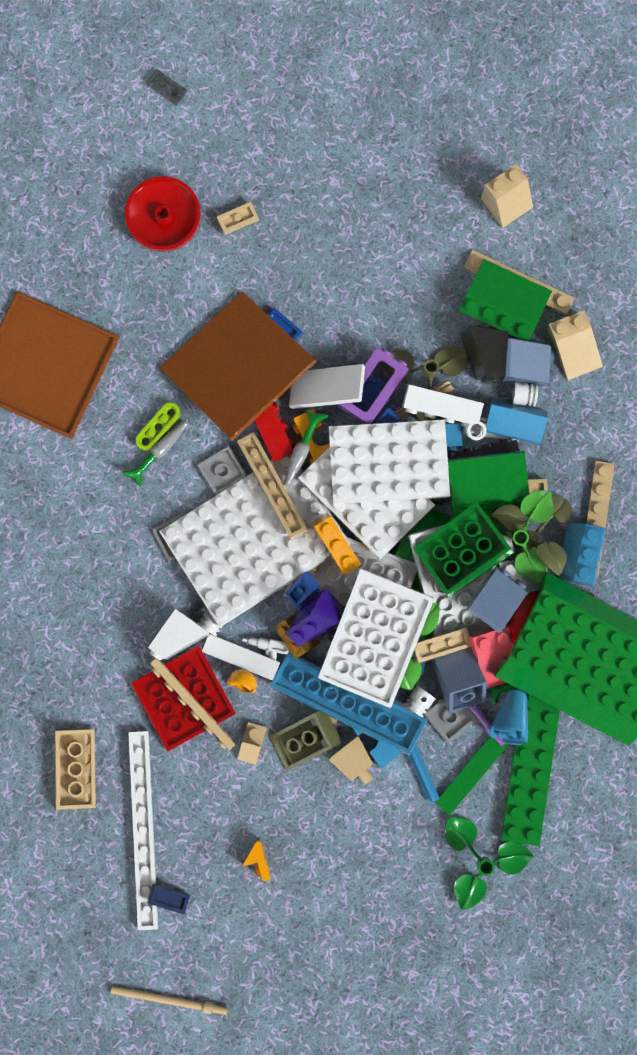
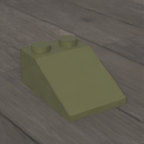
[270,711,342,771]

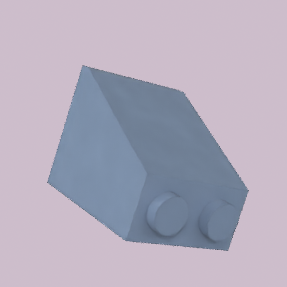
[501,338,554,387]
[467,566,528,633]
[433,647,487,714]

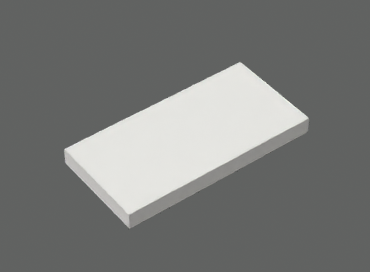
[289,364,365,409]

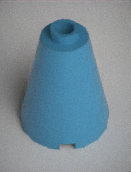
[489,688,528,745]

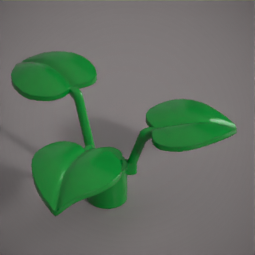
[445,817,534,910]

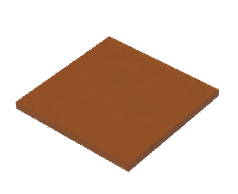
[0,291,120,439]
[160,291,316,441]

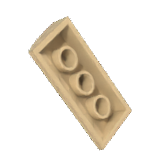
[54,729,96,810]

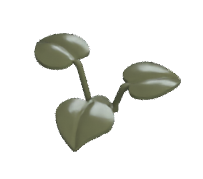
[382,347,468,421]
[491,494,572,576]

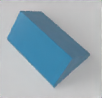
[486,398,548,445]

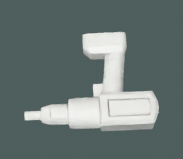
[243,637,289,661]

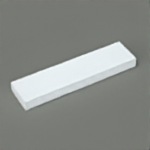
[202,634,280,681]

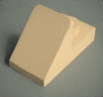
[237,722,267,765]

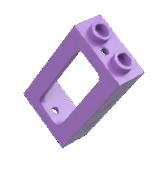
[338,348,409,424]

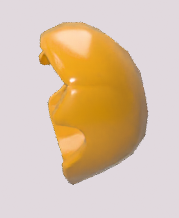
[227,669,257,694]

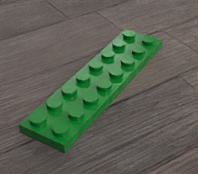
[500,692,560,846]

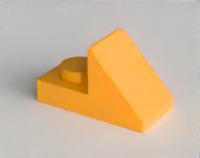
[243,839,271,881]

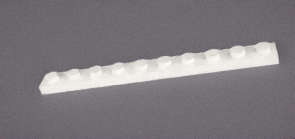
[129,731,158,930]

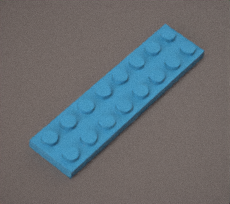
[270,652,427,756]

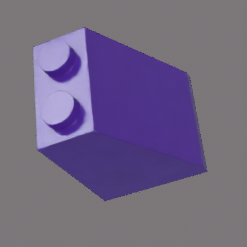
[285,588,345,646]

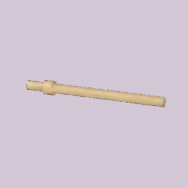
[111,985,228,1015]

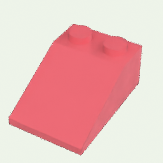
[468,625,513,689]

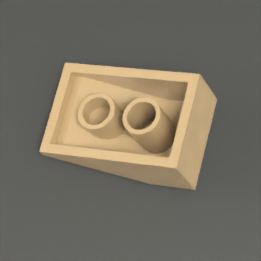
[546,311,603,381]

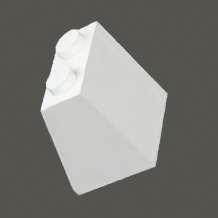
[148,609,210,660]

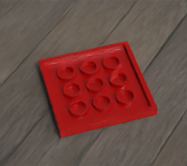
[131,646,236,752]

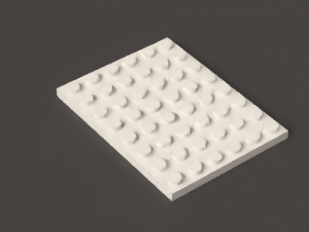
[159,454,351,627]

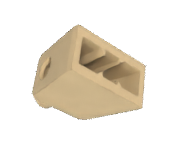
[329,736,374,785]

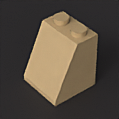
[481,164,533,228]

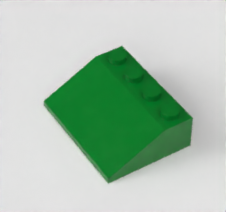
[459,259,552,342]
[448,451,530,519]
[413,502,514,598]

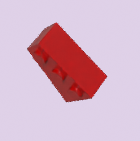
[254,402,295,462]

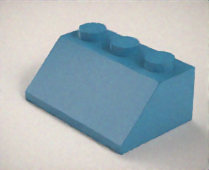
[556,523,606,587]

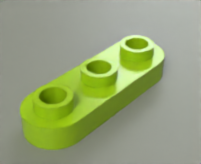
[136,403,181,451]

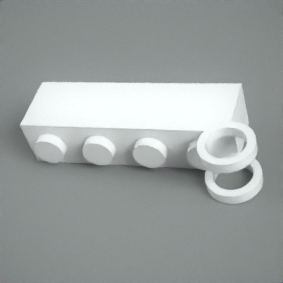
[402,384,486,440]

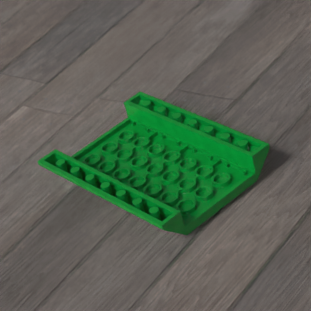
[494,572,637,746]

